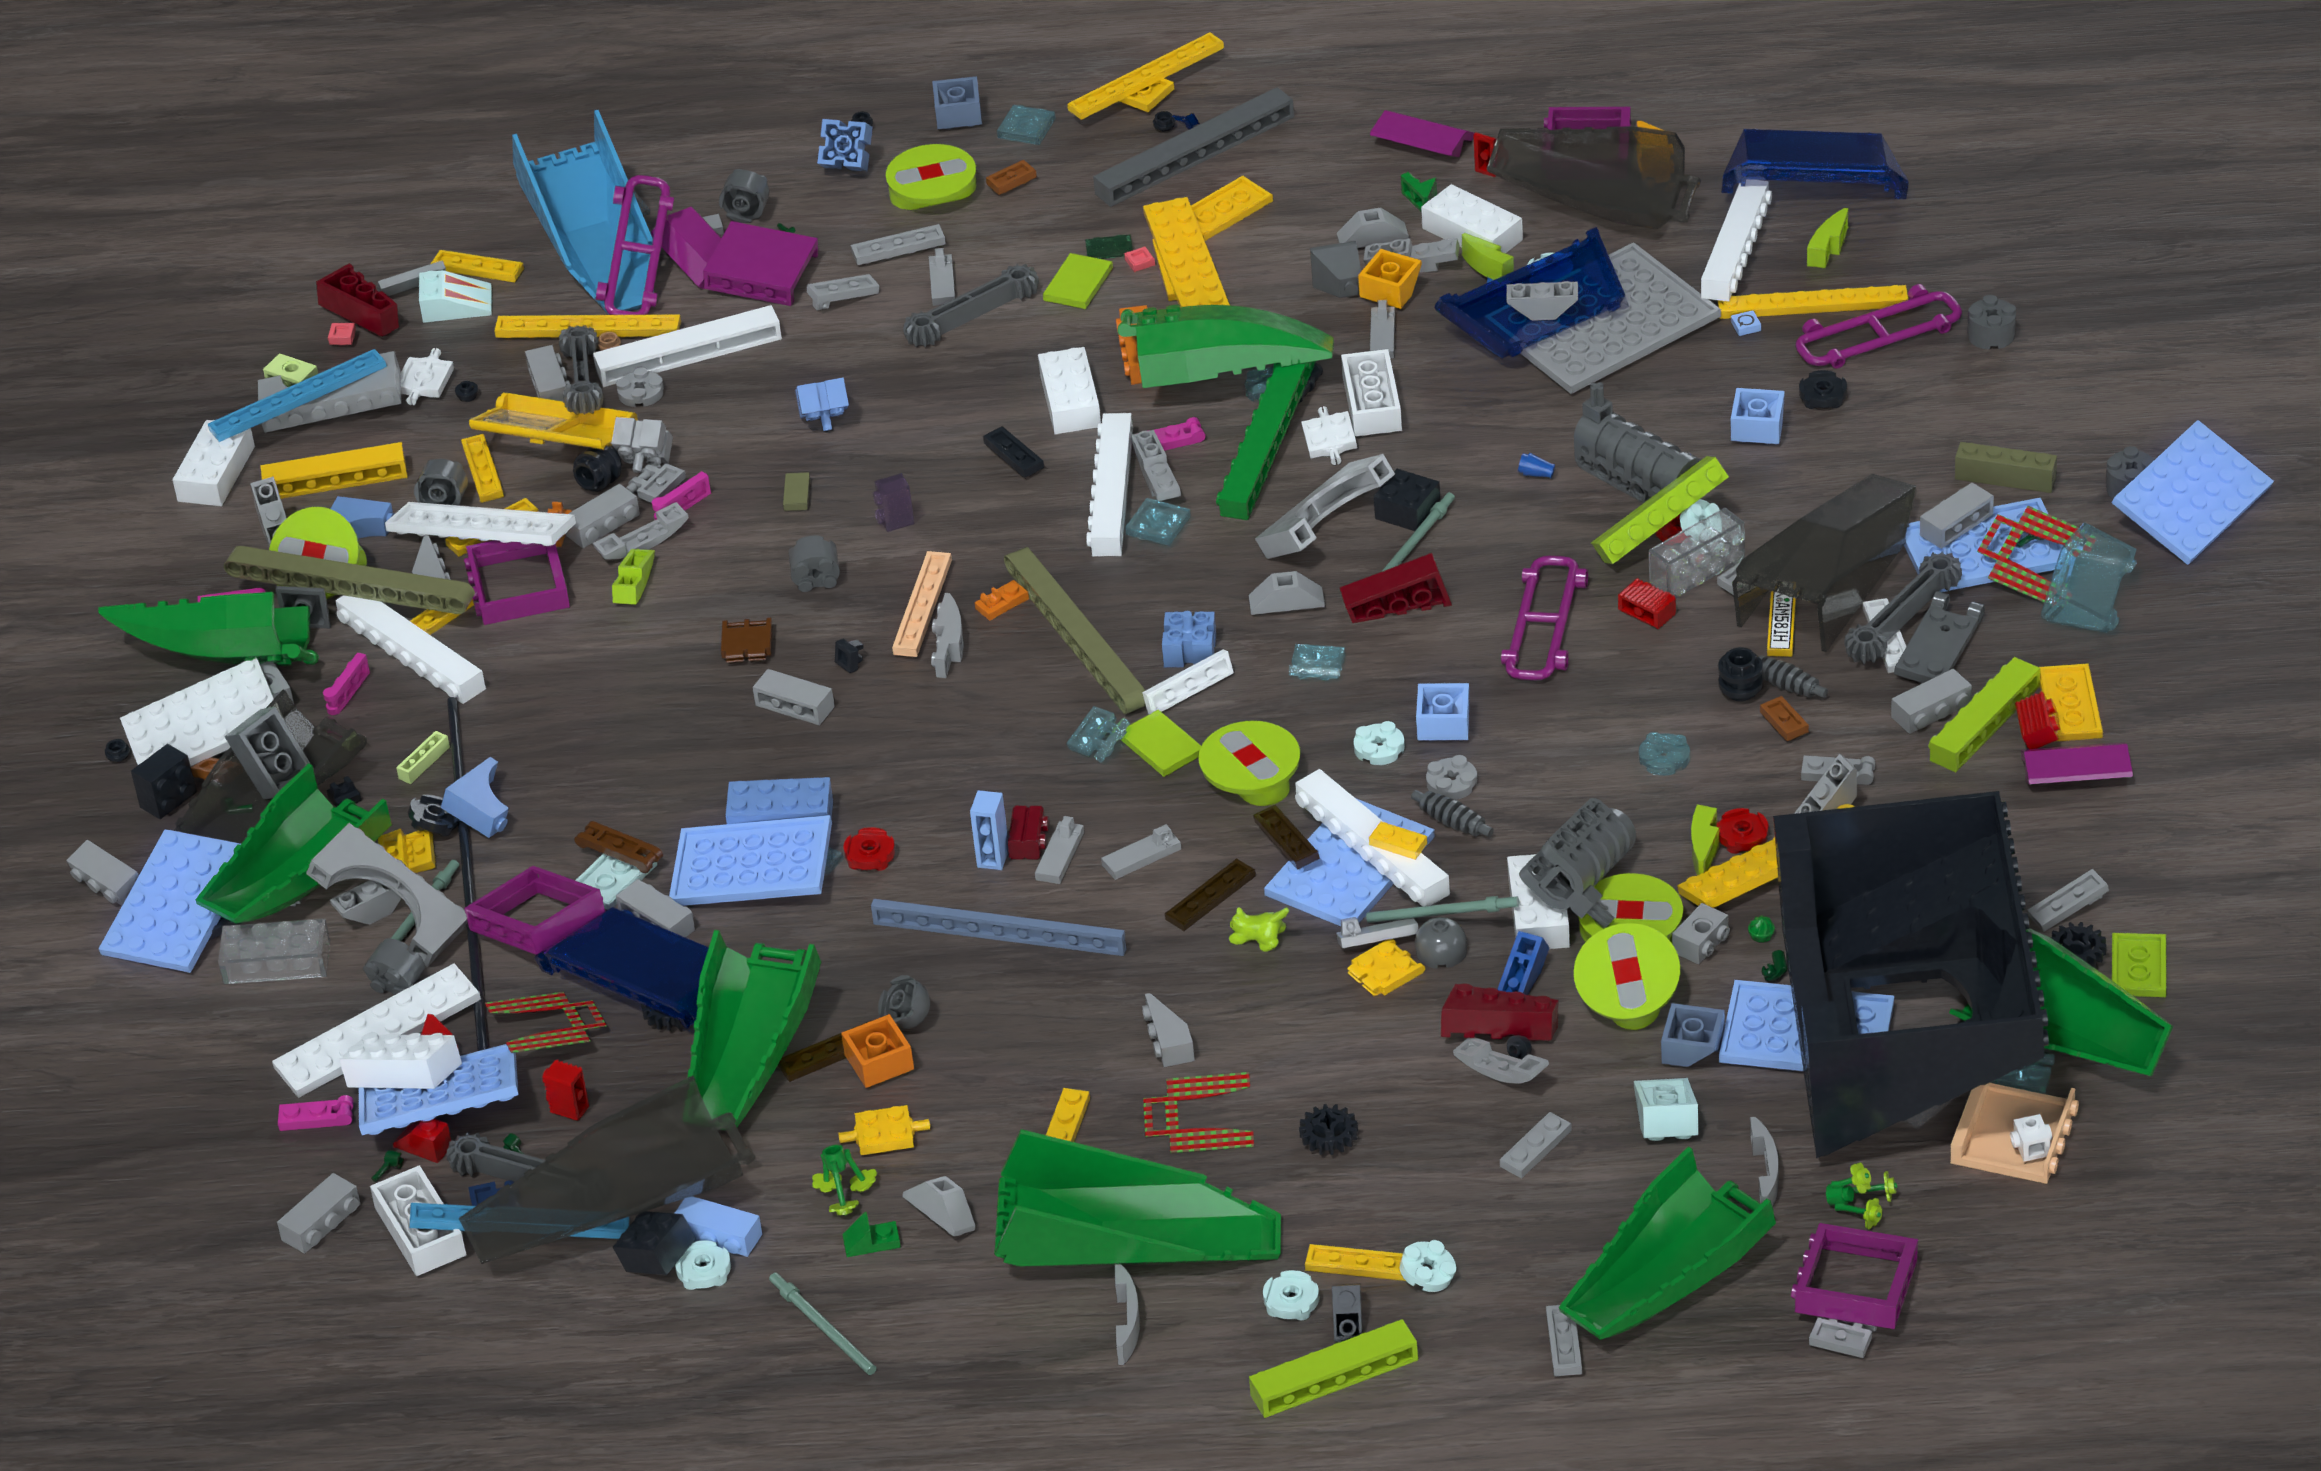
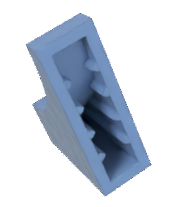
[331,496,395,539]
[441,757,509,838]

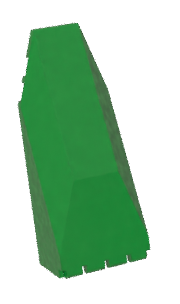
[994,1129,1281,1266]

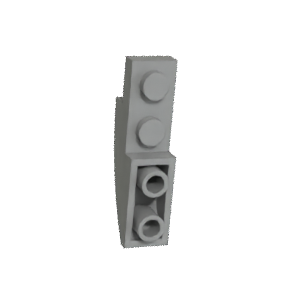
[1363,238,1460,272]
[1131,430,1181,501]
[931,593,964,678]

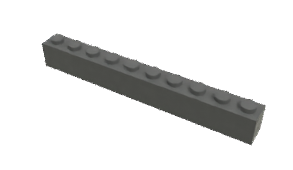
[1093,87,1294,207]

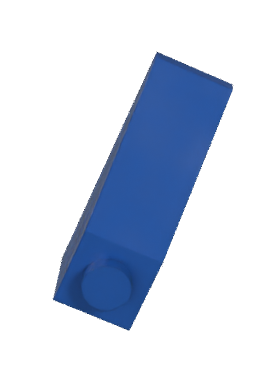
[1497,931,1550,995]

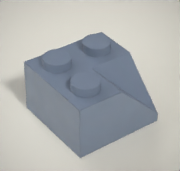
[932,76,982,129]
[1661,1003,1725,1067]

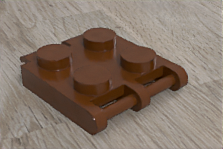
[721,617,772,663]

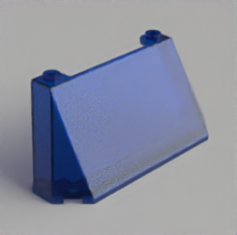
[1721,129,1909,199]
[1434,227,1625,359]
[534,907,709,1029]

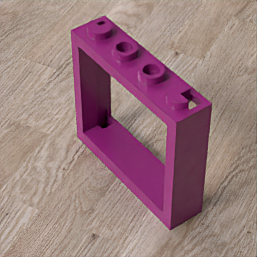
[1541,107,1631,180]
[464,540,570,625]
[464,866,605,955]
[1791,1223,1918,1329]

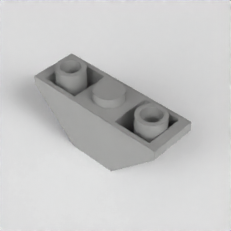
[1337,207,1409,248]
[1507,281,1578,321]
[250,477,286,547]
[1249,571,1325,615]
[1794,754,1857,814]
[330,880,401,925]
[903,1176,976,1236]

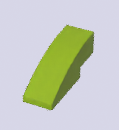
[1807,208,1848,268]
[1462,233,1514,284]
[612,549,655,605]
[1691,804,1719,875]

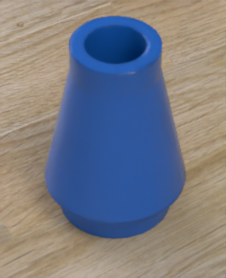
[1518,453,1555,478]

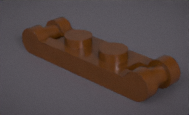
[574,821,663,873]

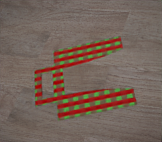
[1977,506,2098,609]
[485,992,607,1053]
[1143,1072,1254,1153]

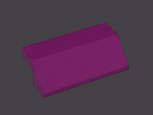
[1370,110,1474,157]
[651,207,721,289]
[2021,742,2133,784]

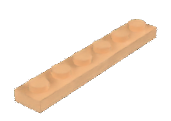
[892,551,952,657]

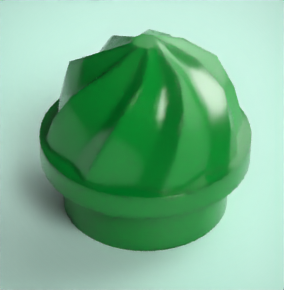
[1748,915,1775,943]

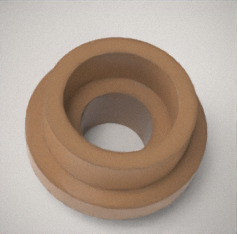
[598,332,621,351]

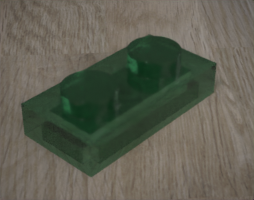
[1085,234,1133,259]

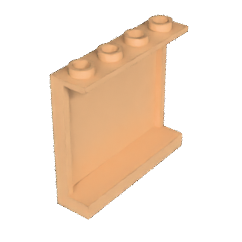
[1950,1083,2079,1184]

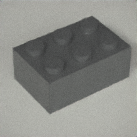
[224,707,314,799]

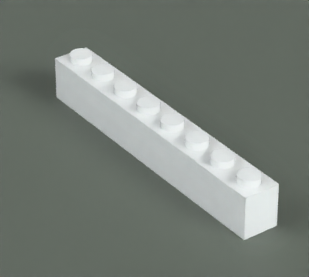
[1701,178,1772,301]
[593,305,782,387]
[1087,413,1133,556]
[336,595,486,704]
[1295,769,1450,906]

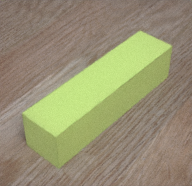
[396,731,450,784]

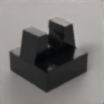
[834,639,864,673]
[327,776,362,807]

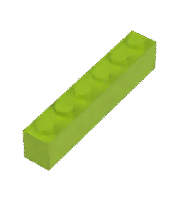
[1591,456,1729,564]
[1928,657,2040,773]
[1249,1319,1418,1418]

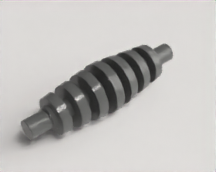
[1759,655,1828,698]
[1411,790,1494,838]

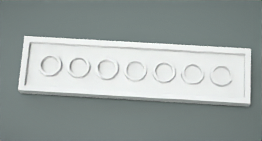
[385,502,576,546]
[272,963,481,1098]

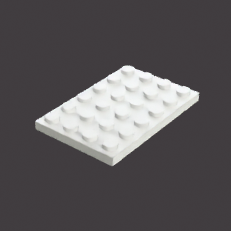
[120,657,281,766]

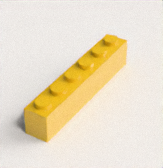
[260,442,408,499]

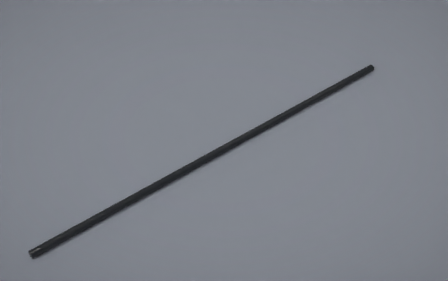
[447,697,488,1051]

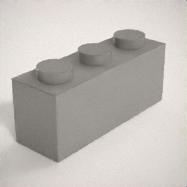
[525,345,570,401]
[1920,483,1994,549]
[565,484,640,548]
[753,669,835,726]
[1891,669,1972,734]
[66,840,139,906]
[616,879,695,947]
[277,1173,361,1254]

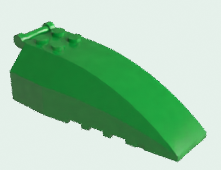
[1118,305,1334,388]
[98,592,319,666]
[195,763,392,923]
[1949,928,2173,1076]
[682,930,821,1132]
[1559,1146,1776,1340]

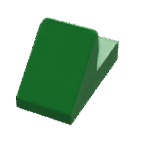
[1401,172,1437,213]
[842,1212,901,1257]

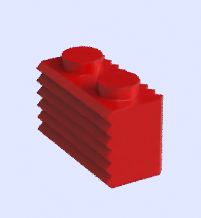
[1618,578,1676,629]
[2015,692,2061,749]
[542,1060,589,1121]

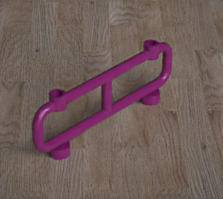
[596,175,674,315]
[1795,284,1962,369]
[1501,556,1588,680]

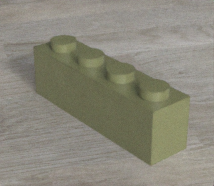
[1955,442,2057,493]

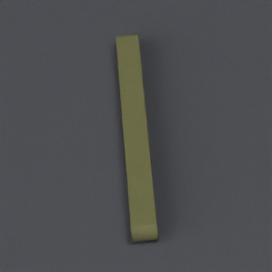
[224,546,475,614]
[1004,547,1146,714]

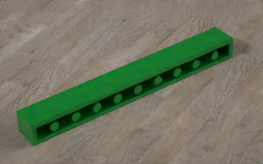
[1216,361,1316,520]

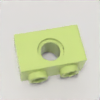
[263,353,318,387]

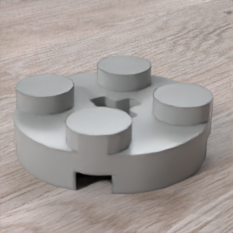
[616,367,664,407]
[1426,755,1477,800]

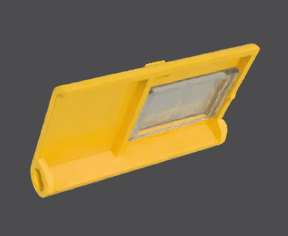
[469,392,638,450]

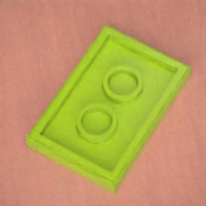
[1043,253,1113,309]
[1118,710,1201,777]
[2112,933,2166,997]

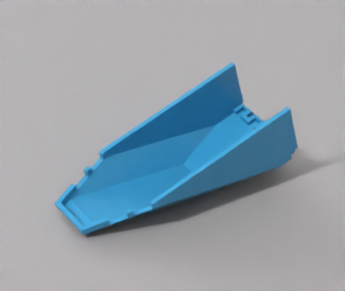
[512,110,654,315]

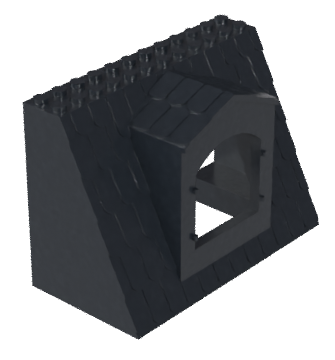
[1773,791,2049,1159]

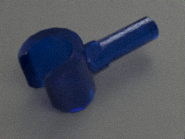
[1172,113,1200,130]

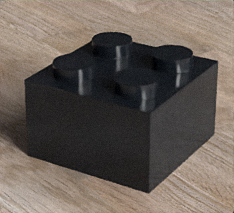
[1374,468,1441,531]
[131,743,197,820]
[613,1211,696,1275]

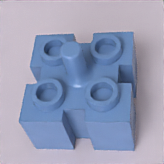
[817,119,873,172]
[795,377,849,431]
[1162,611,1216,667]

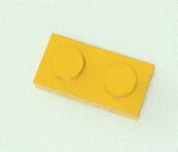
[1369,821,1427,860]

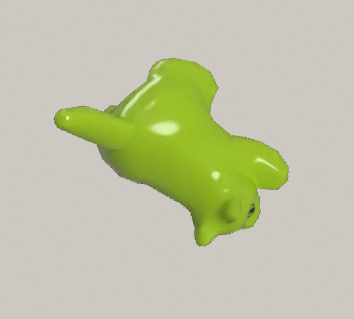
[1229,907,1289,952]

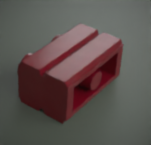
[1008,805,1049,860]

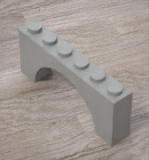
[258,351,401,433]
[1255,454,1395,559]
[306,823,468,967]

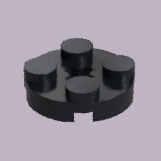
[1799,370,1847,409]
[408,795,459,836]

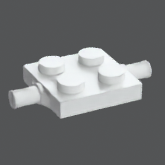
[400,348,454,405]
[1302,406,1357,465]

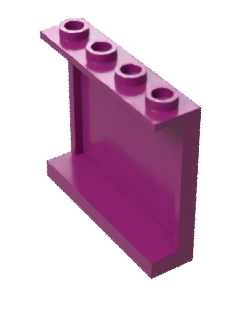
[703,221,818,306]

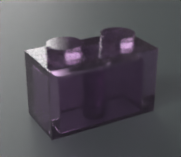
[873,473,914,532]

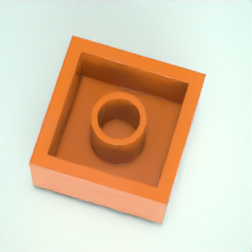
[841,1014,914,1088]

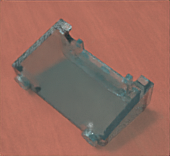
[2041,522,2137,633]

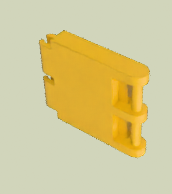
[1347,939,1425,996]

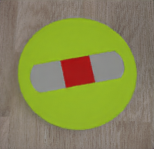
[886,144,977,210]
[269,507,367,600]
[1199,721,1300,806]
[1578,873,1683,943]
[1574,923,1680,1030]

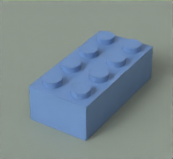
[725,777,833,824]

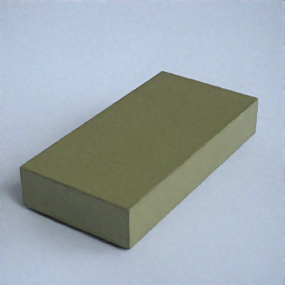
[783,472,810,511]

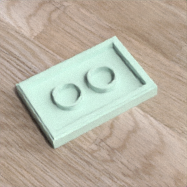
[575,854,657,911]

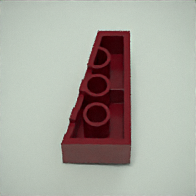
[316,263,399,337]
[1340,553,1452,623]
[1441,983,1559,1041]

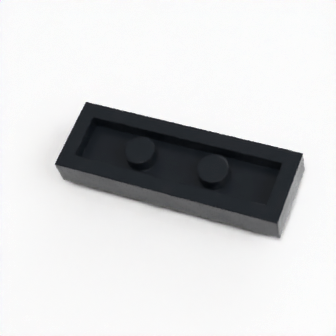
[983,426,1044,478]

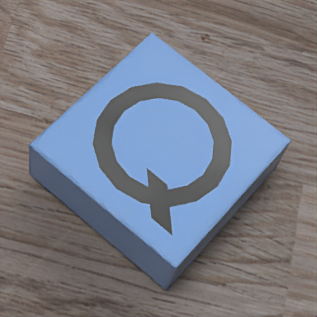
[1731,311,1761,336]

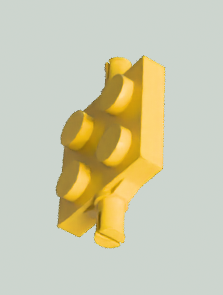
[838,1105,930,1155]

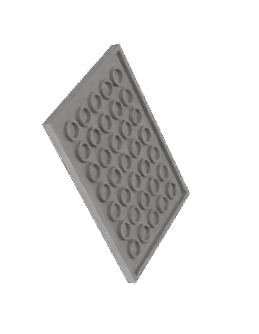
[1485,242,1721,394]

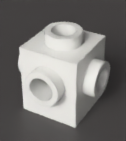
[2010,1114,2052,1162]

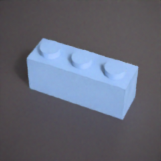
[970,790,1009,870]
[675,1195,762,1257]

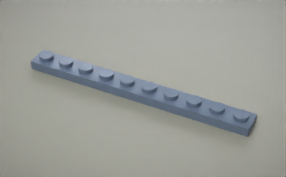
[871,899,1126,956]

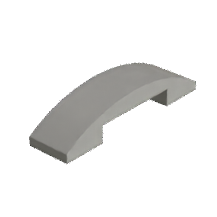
[593,502,689,560]
[1453,1038,1549,1083]
[1750,1117,1779,1207]
[1115,1263,1140,1365]

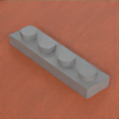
[851,224,946,265]

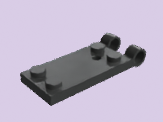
[1894,591,1985,683]

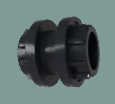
[573,446,622,492]
[1718,647,1763,701]

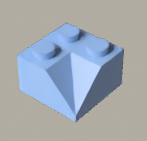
[1731,388,1785,444]
[1416,683,1469,740]

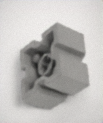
[611,417,673,473]

